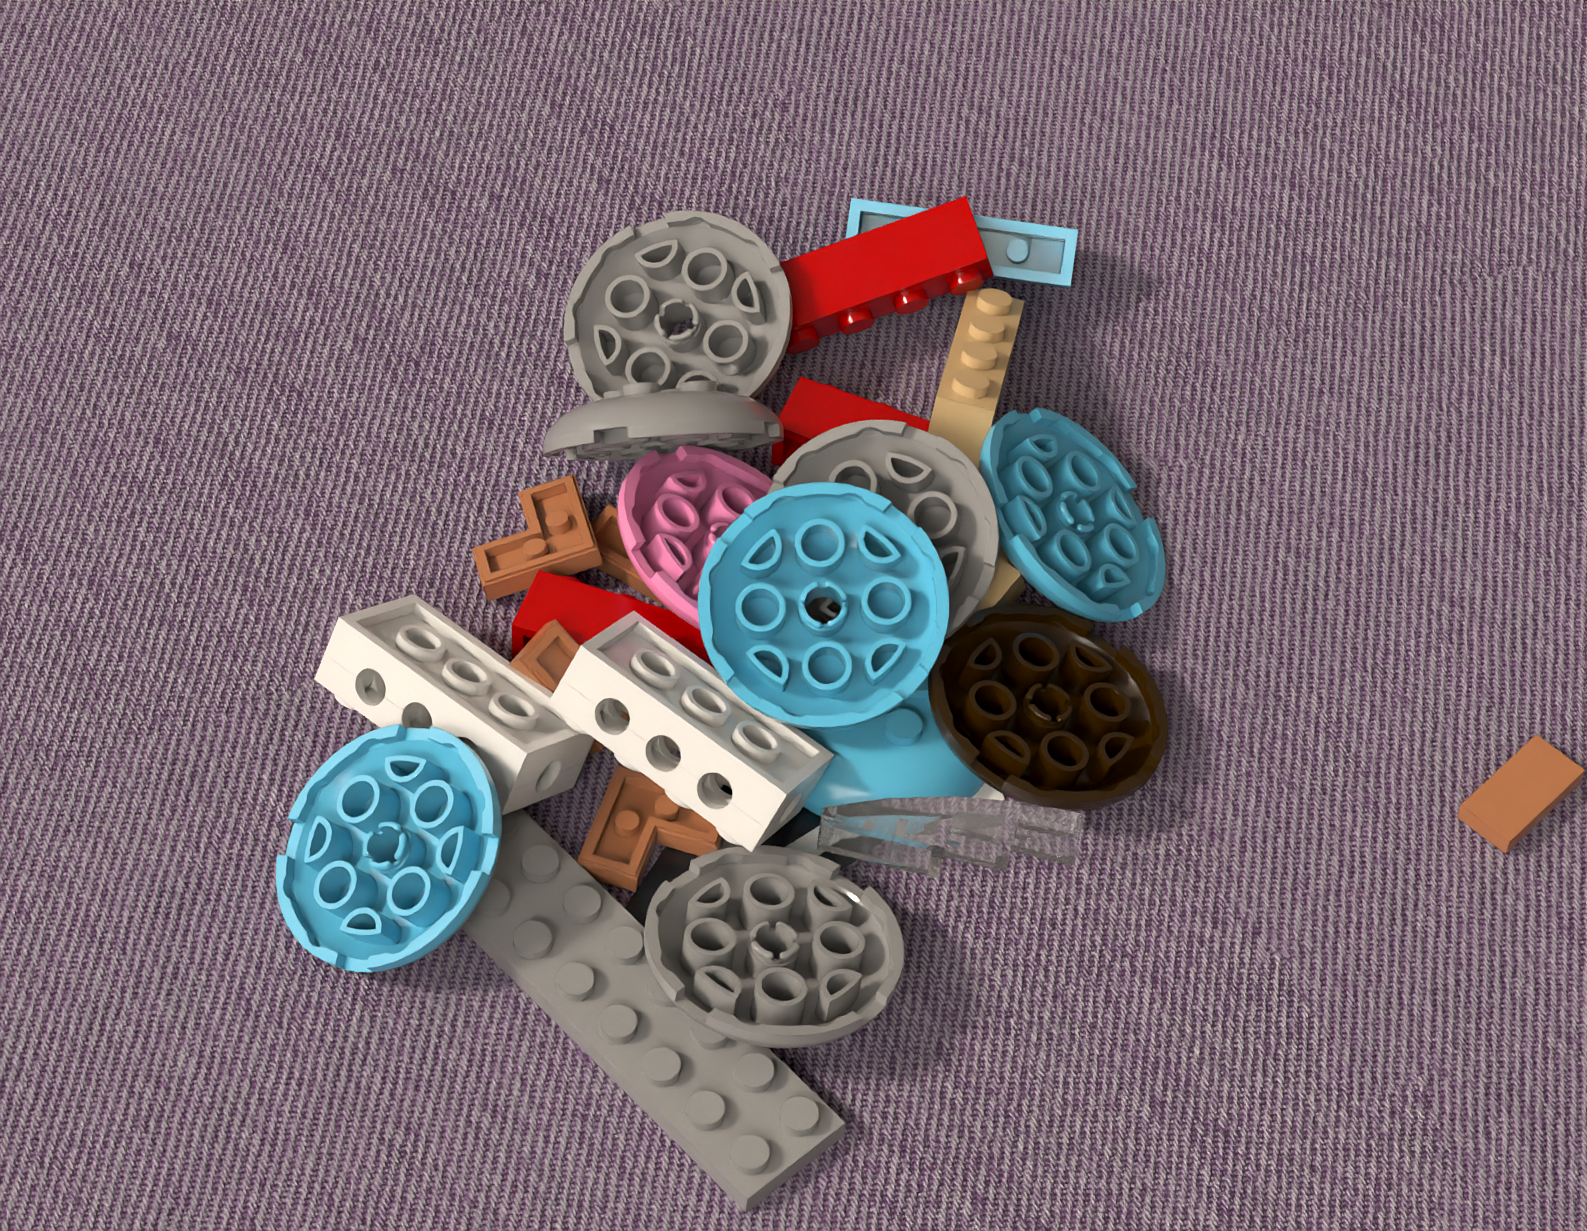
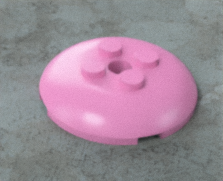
[617,445,773,630]

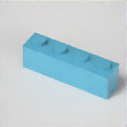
[845,198,1078,289]

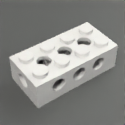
[314,594,595,816]
[548,611,834,852]

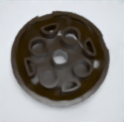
[928,604,1168,812]

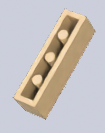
[928,288,1025,470]

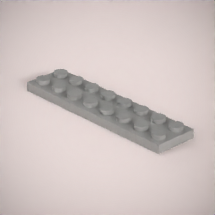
[460,808,846,1212]

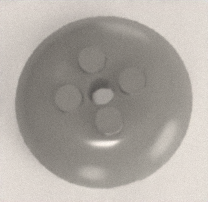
[564,210,793,402]
[543,380,784,461]
[767,420,1000,640]
[644,845,904,1048]

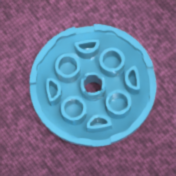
[978,407,1166,623]
[698,482,949,730]
[797,676,985,830]
[276,724,502,972]

